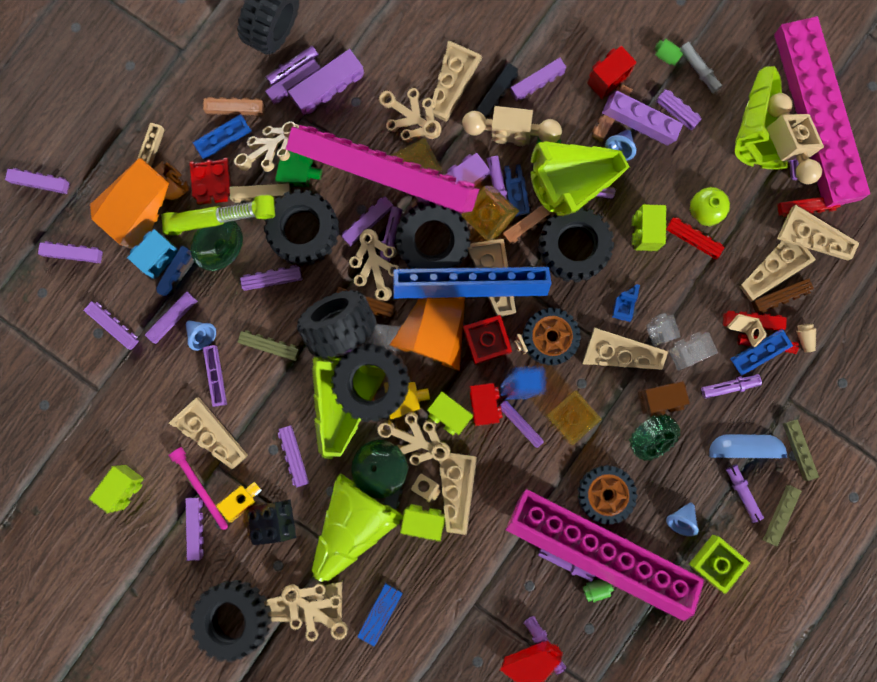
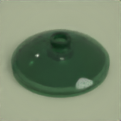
[191,221,243,271]
[351,440,407,498]

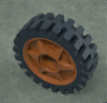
[522,308,581,366]
[578,466,637,524]

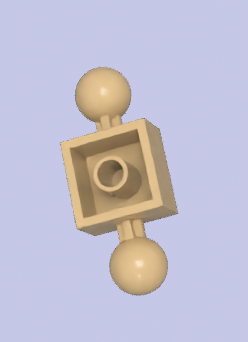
[767,93,824,184]
[462,106,562,146]

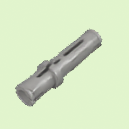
[680,42,723,93]

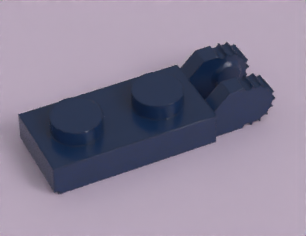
[504,164,530,218]
[156,246,192,296]

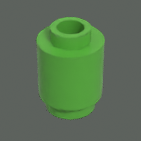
[654,39,683,66]
[583,579,613,602]

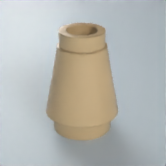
[796,324,816,353]

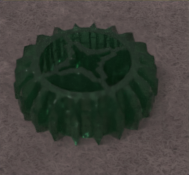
[629,414,681,461]

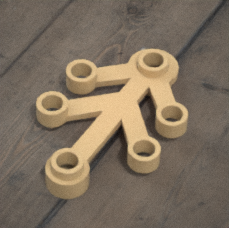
[379,88,441,142]
[234,122,299,172]
[349,229,401,302]
[378,412,450,466]
[282,583,348,641]

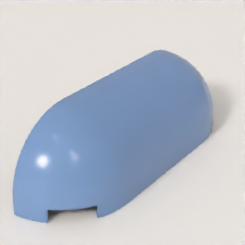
[709,434,787,458]

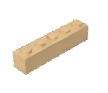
[137,122,165,167]
[230,184,291,203]

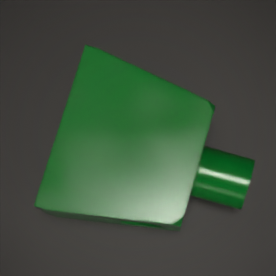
[275,150,322,187]

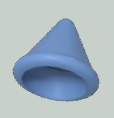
[605,130,636,161]
[186,321,216,351]
[666,503,699,537]

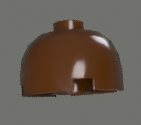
[154,161,189,200]

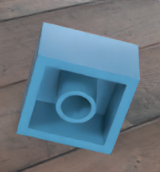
[127,230,179,279]

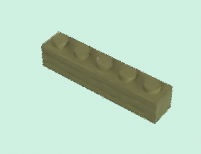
[237,330,300,361]
[782,419,819,481]
[763,485,801,547]

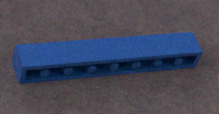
[393,267,551,298]
[500,369,544,400]

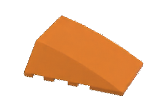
[90,158,169,249]
[389,297,465,371]

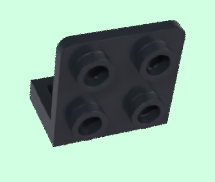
[247,499,296,545]

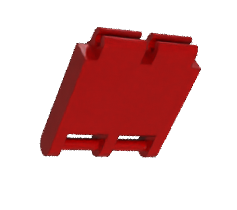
[190,158,231,205]

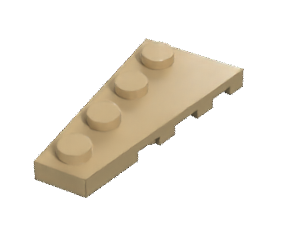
[432,41,482,122]
[777,205,859,261]
[467,239,516,316]
[740,240,816,302]
[582,328,668,370]
[169,397,248,469]
[440,452,477,535]
[264,581,343,622]

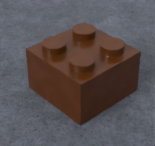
[638,381,690,417]

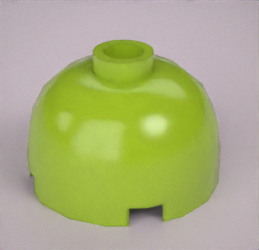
[690,187,730,226]

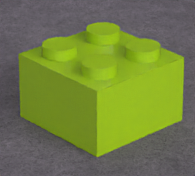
[632,204,666,251]
[427,392,473,435]
[89,465,144,513]
[401,504,445,541]
[688,535,750,594]

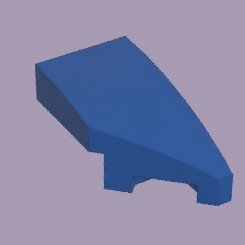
[612,284,640,322]

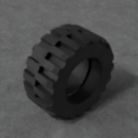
[237,0,300,54]
[264,189,339,266]
[395,201,471,269]
[538,207,614,282]
[297,290,376,358]
[331,344,410,422]
[190,580,272,662]

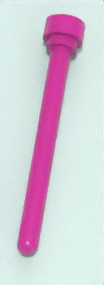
[168,447,228,530]

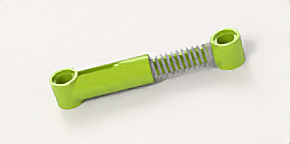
[162,195,275,235]

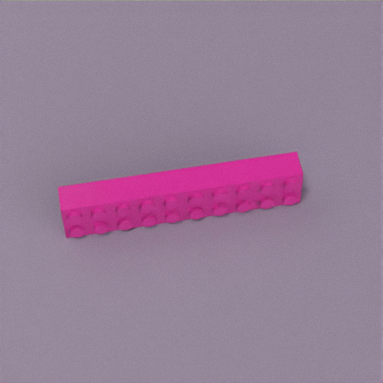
[774,16,870,207]
[286,125,479,212]
[506,489,704,621]

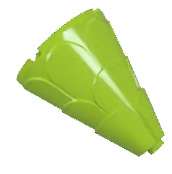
[735,66,787,169]
[531,141,629,216]
[312,356,386,459]
[312,474,404,582]

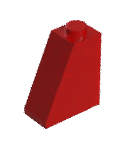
[500,640,563,682]

